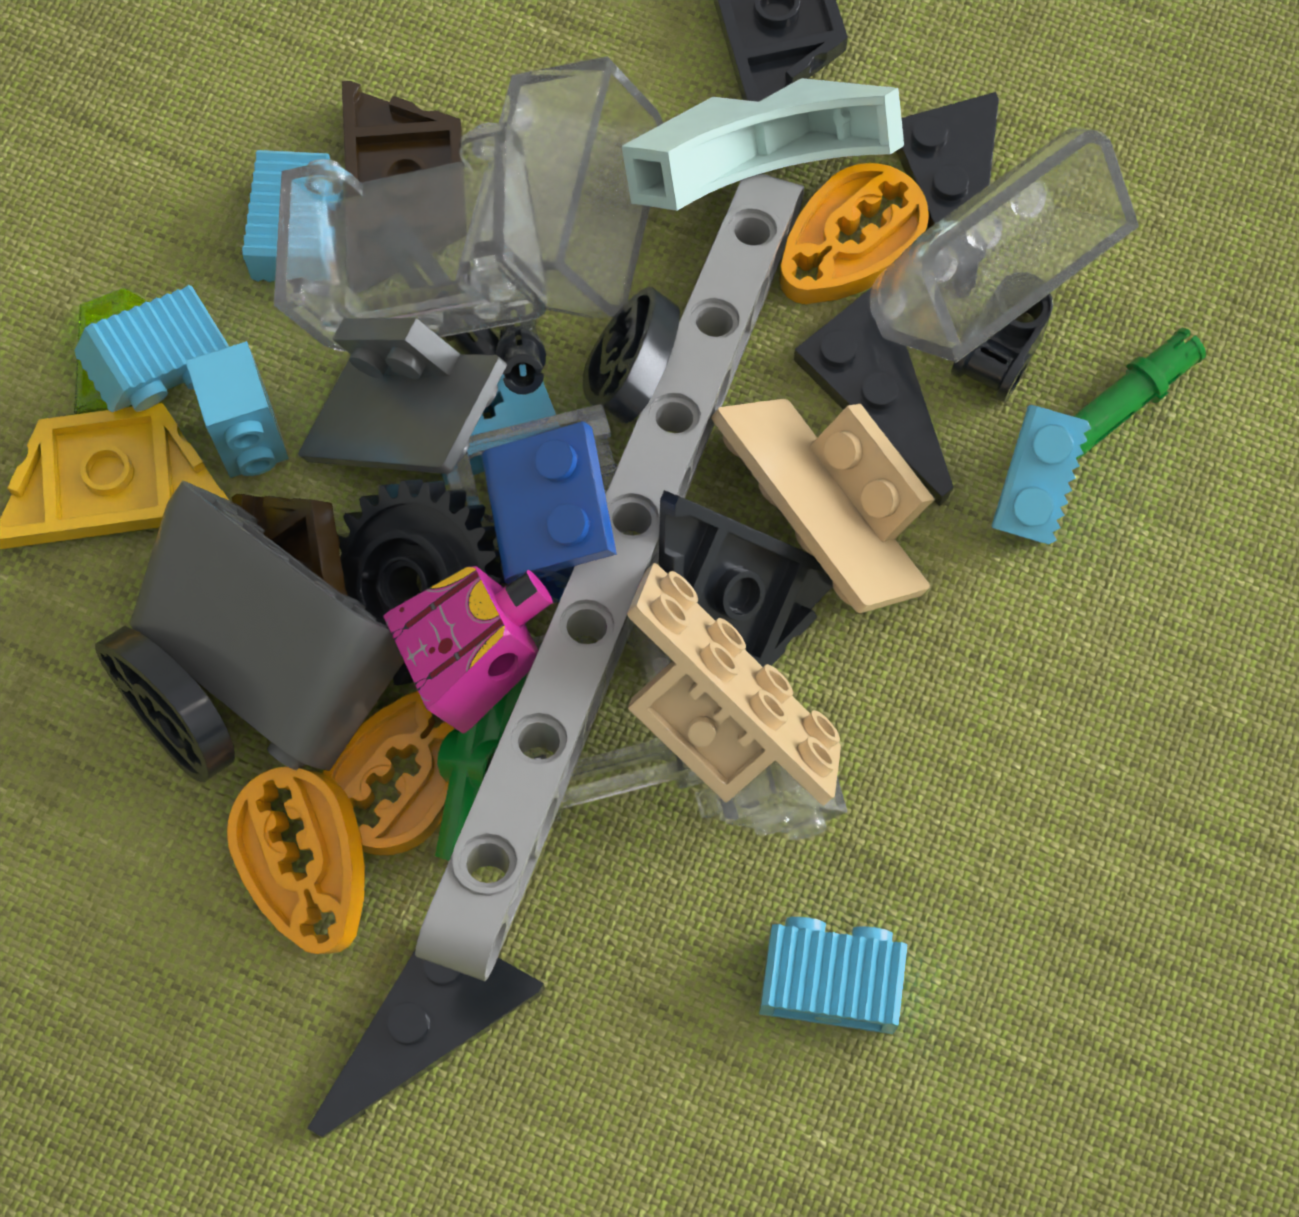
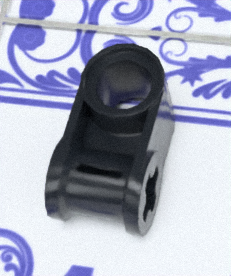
[951,279,1053,403]

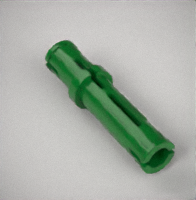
[1073,327,1206,460]

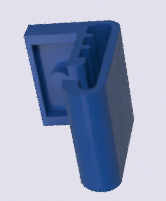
[481,421,617,603]

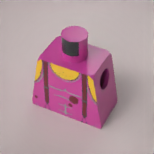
[383,566,553,734]

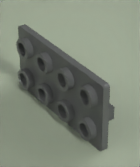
[298,318,507,474]

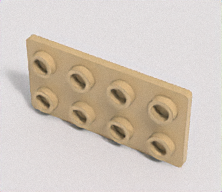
[711,399,935,613]
[627,563,841,806]

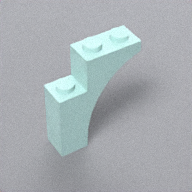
[622,78,904,211]

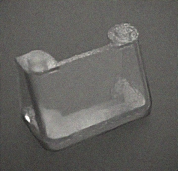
[274,122,547,352]

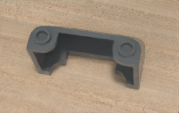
[129,480,404,771]

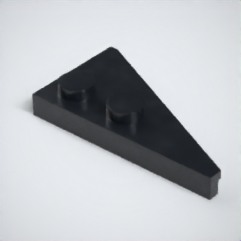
[896,92,999,305]
[793,281,954,506]
[307,949,545,1138]

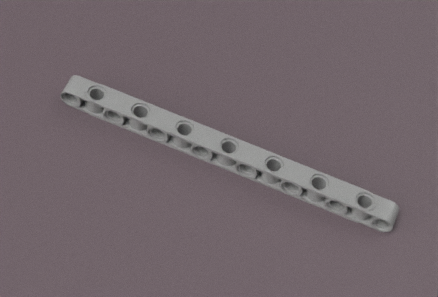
[415,173,804,981]

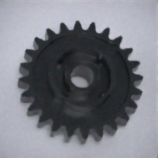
[338,479,509,686]

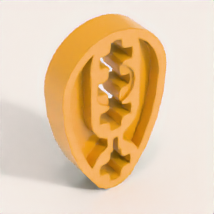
[779,163,929,305]
[323,691,455,855]
[227,767,365,954]

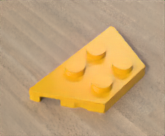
[0,403,229,549]

